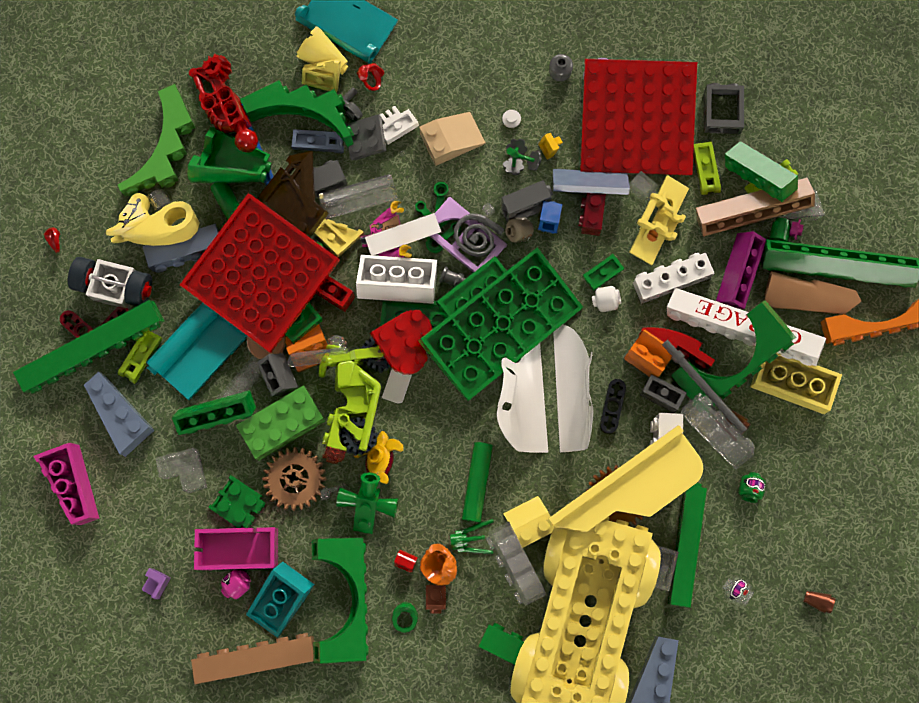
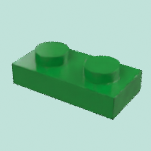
[582,254,625,292]

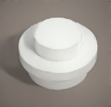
[502,110,521,128]

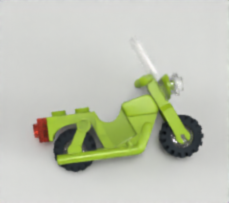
[287,335,390,464]

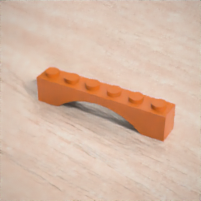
[821,299,919,346]

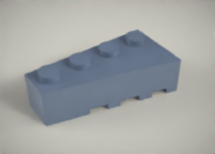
[84,372,154,457]
[628,636,679,703]

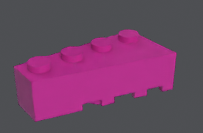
[33,443,99,525]

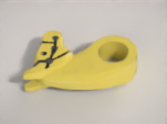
[106,193,200,246]

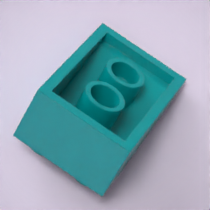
[246,562,315,638]

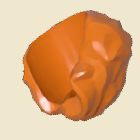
[420,544,457,585]

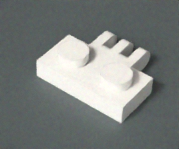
[380,106,419,145]

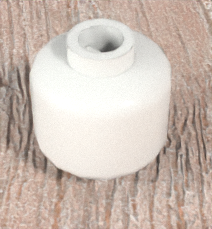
[592,286,621,312]

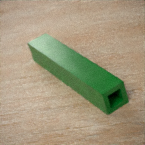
[667,483,707,608]

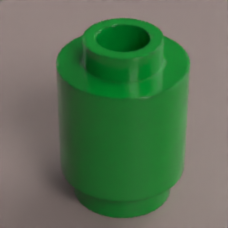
[769,218,791,242]

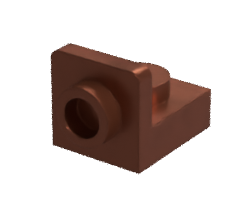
[425,585,446,614]

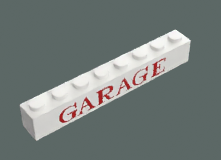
[667,288,826,366]

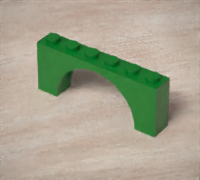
[671,300,796,412]
[312,538,368,664]

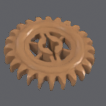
[262,447,327,511]

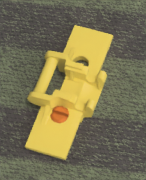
[629,175,689,265]

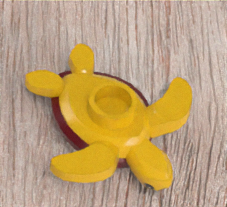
[353,431,404,484]

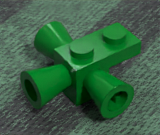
[336,472,399,534]

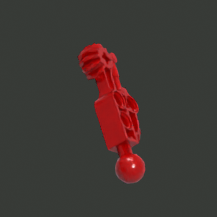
[189,54,259,153]

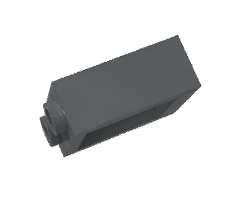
[704,83,744,134]
[501,180,553,223]

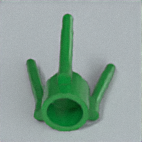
[450,519,494,554]

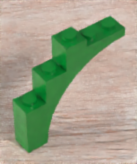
[240,80,354,147]

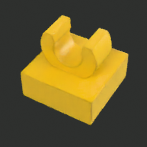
[538,133,563,159]

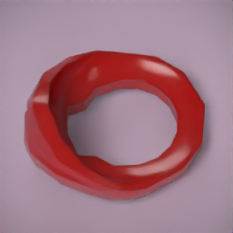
[44,227,60,253]

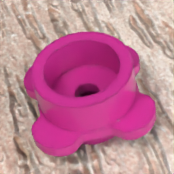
[789,219,804,240]

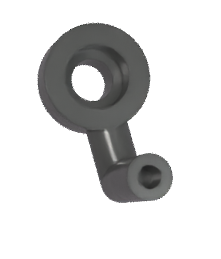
[342,87,363,121]

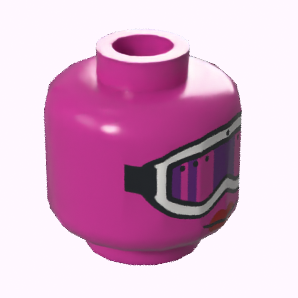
[221,569,251,599]

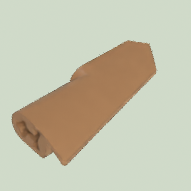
[764,272,862,314]

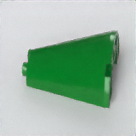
[187,127,272,183]

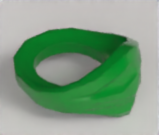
[392,602,418,633]

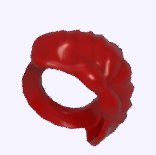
[357,63,384,91]

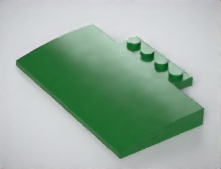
[418,247,583,401]

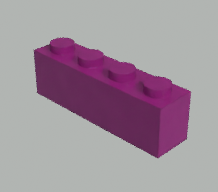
[716,231,766,309]

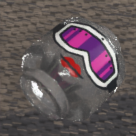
[723,576,754,607]

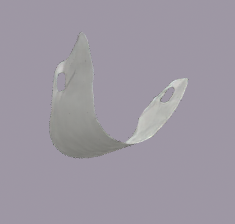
[497,324,593,453]

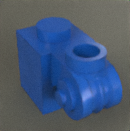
[538,201,562,234]

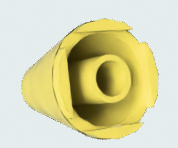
[296,27,349,75]

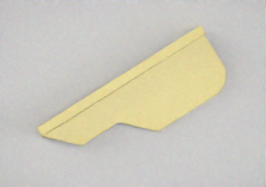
[546,425,703,532]

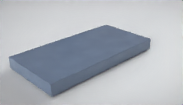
[553,169,630,195]

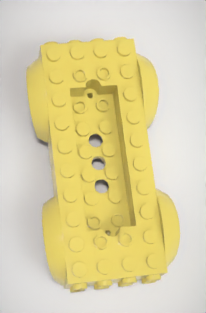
[511,517,661,703]

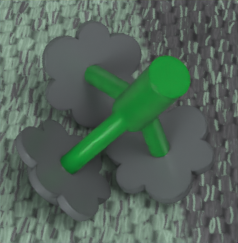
[503,138,541,175]

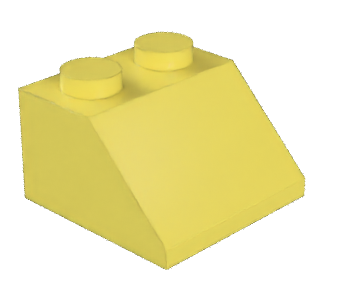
[503,496,554,549]

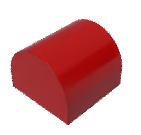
[394,550,418,573]

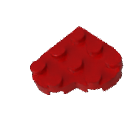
[370,310,432,375]

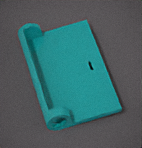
[295,0,398,64]

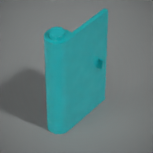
[146,302,247,400]

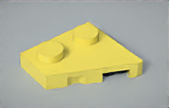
[302,59,341,93]
[313,218,364,258]

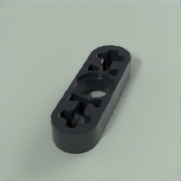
[600,379,626,434]

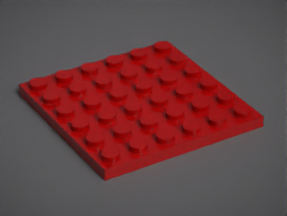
[580,59,698,176]
[180,193,340,353]

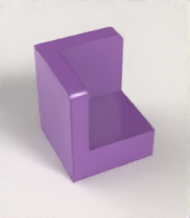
[142,568,171,599]

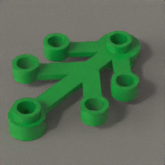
[415,182,461,253]

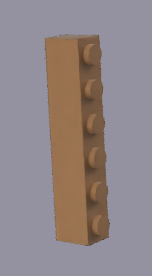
[696,178,815,236]
[191,633,314,684]

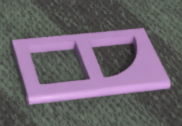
[430,197,507,273]

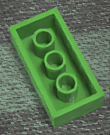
[236,385,326,461]

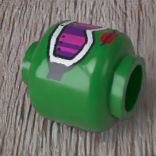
[738,472,766,503]

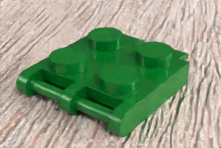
[208,475,266,528]

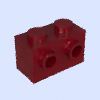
[578,193,606,236]

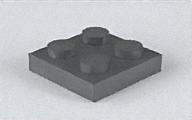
[345,114,387,160]

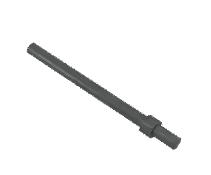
[662,340,747,434]

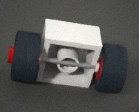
[67,257,152,309]

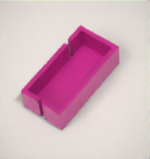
[194,527,278,570]

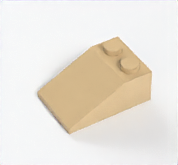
[419,112,486,166]

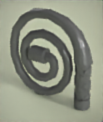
[454,213,505,257]

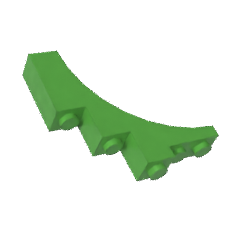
[118,84,196,197]

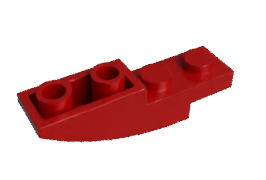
[639,327,715,370]

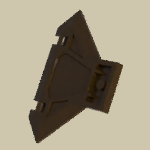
[257,151,329,237]

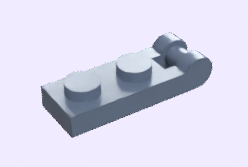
[292,130,344,153]

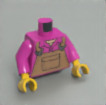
[361,201,412,258]

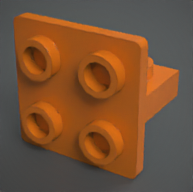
[286,324,329,372]
[624,330,672,378]

